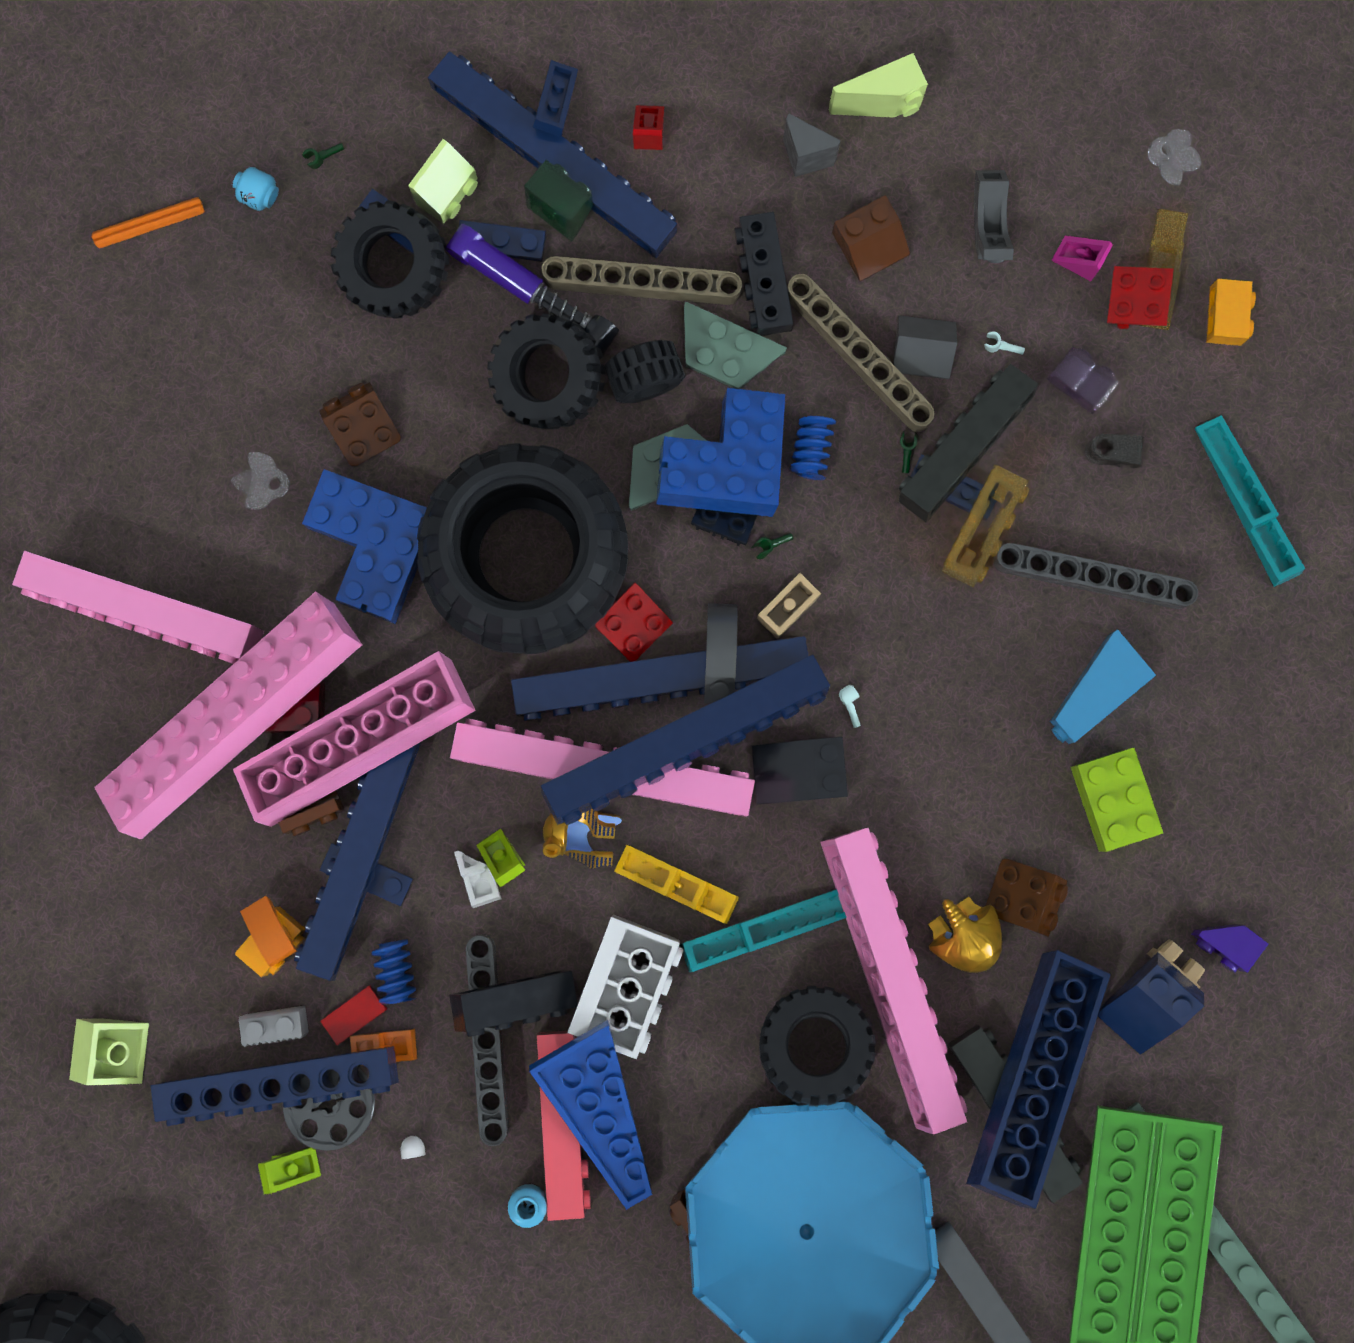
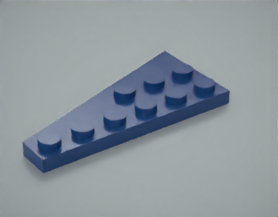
[529,1020,652,1210]

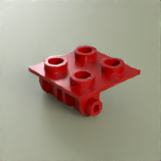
[1107,266,1174,329]
[595,582,673,662]

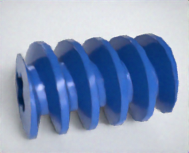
[790,416,836,480]
[371,939,417,1004]

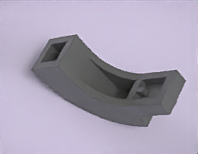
[974,170,1014,263]
[704,603,738,704]

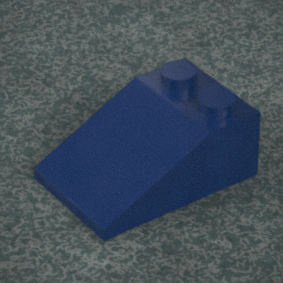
[1098,952,1204,1055]

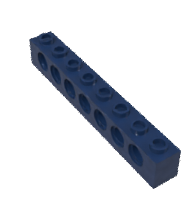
[151,1046,399,1126]

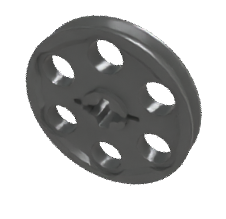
[283,1068,375,1151]

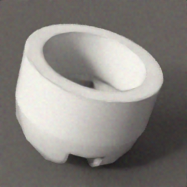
[400,1136,426,1159]

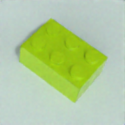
[1071,748,1163,852]

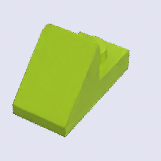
[476,829,525,887]
[258,1147,321,1194]

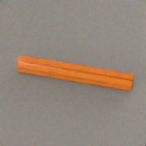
[92,197,205,248]

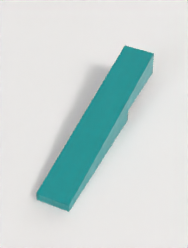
[1195,415,1305,587]
[680,889,846,972]

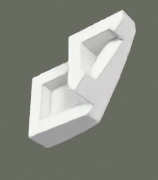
[454,851,502,908]

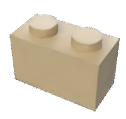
[757,573,821,639]

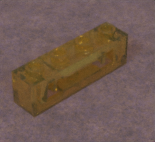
[941,464,1030,587]

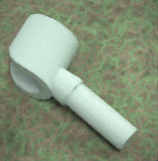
[984,332,1025,355]
[839,685,861,728]

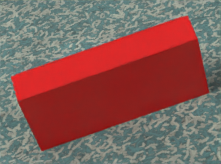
[320,985,387,1045]

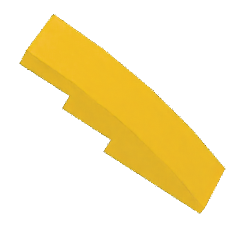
[614,845,739,924]

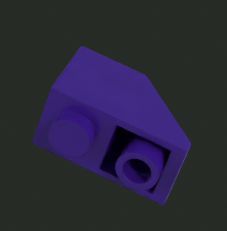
[1191,924,1268,973]

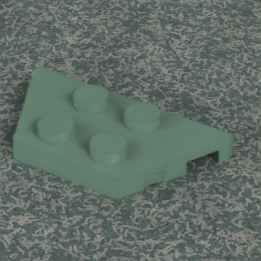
[684,302,787,389]
[629,424,707,511]

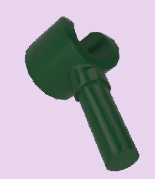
[302,143,344,169]
[900,430,918,473]
[751,533,793,560]

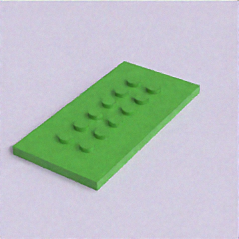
[1069,1105,1223,1343]

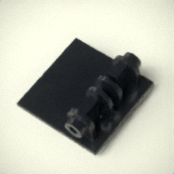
[691,509,758,546]

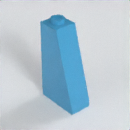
[1050,629,1156,744]

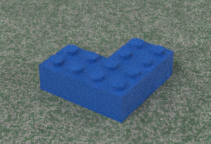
[656,388,785,517]
[302,469,427,624]

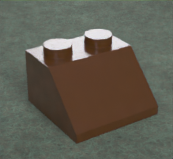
[832,195,910,282]

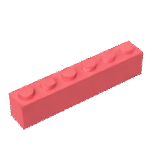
[537,1031,591,1221]

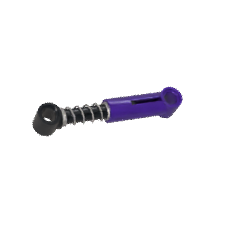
[445,224,619,355]

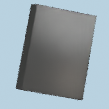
[783,114,841,177]
[893,315,957,379]

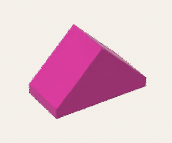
[1052,236,1113,281]

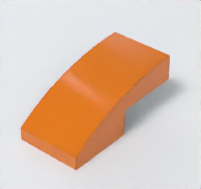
[240,896,297,967]
[350,1029,417,1066]

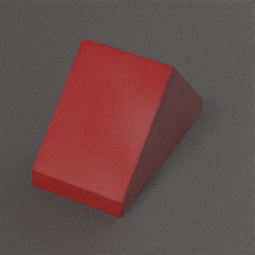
[633,105,664,150]

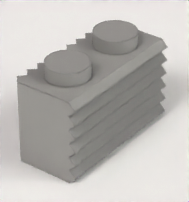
[239,1006,309,1047]

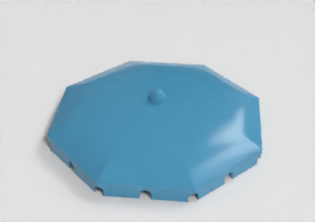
[685,1102,939,1343]

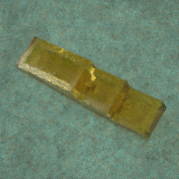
[1139,209,1188,330]

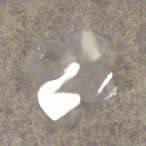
[1148,129,1202,186]
[231,452,290,510]

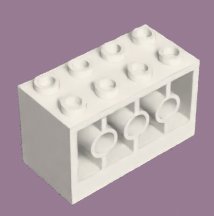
[568,915,683,1059]

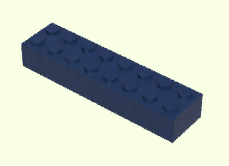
[966,950,1111,1209]

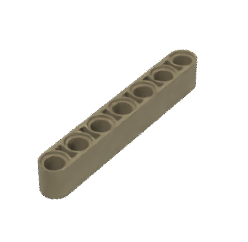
[542,256,742,305]
[787,274,935,432]

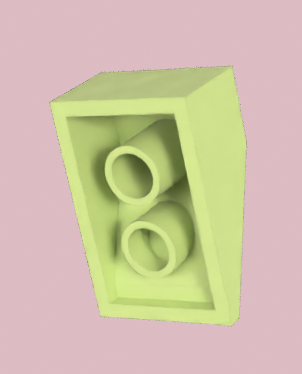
[829,53,928,117]

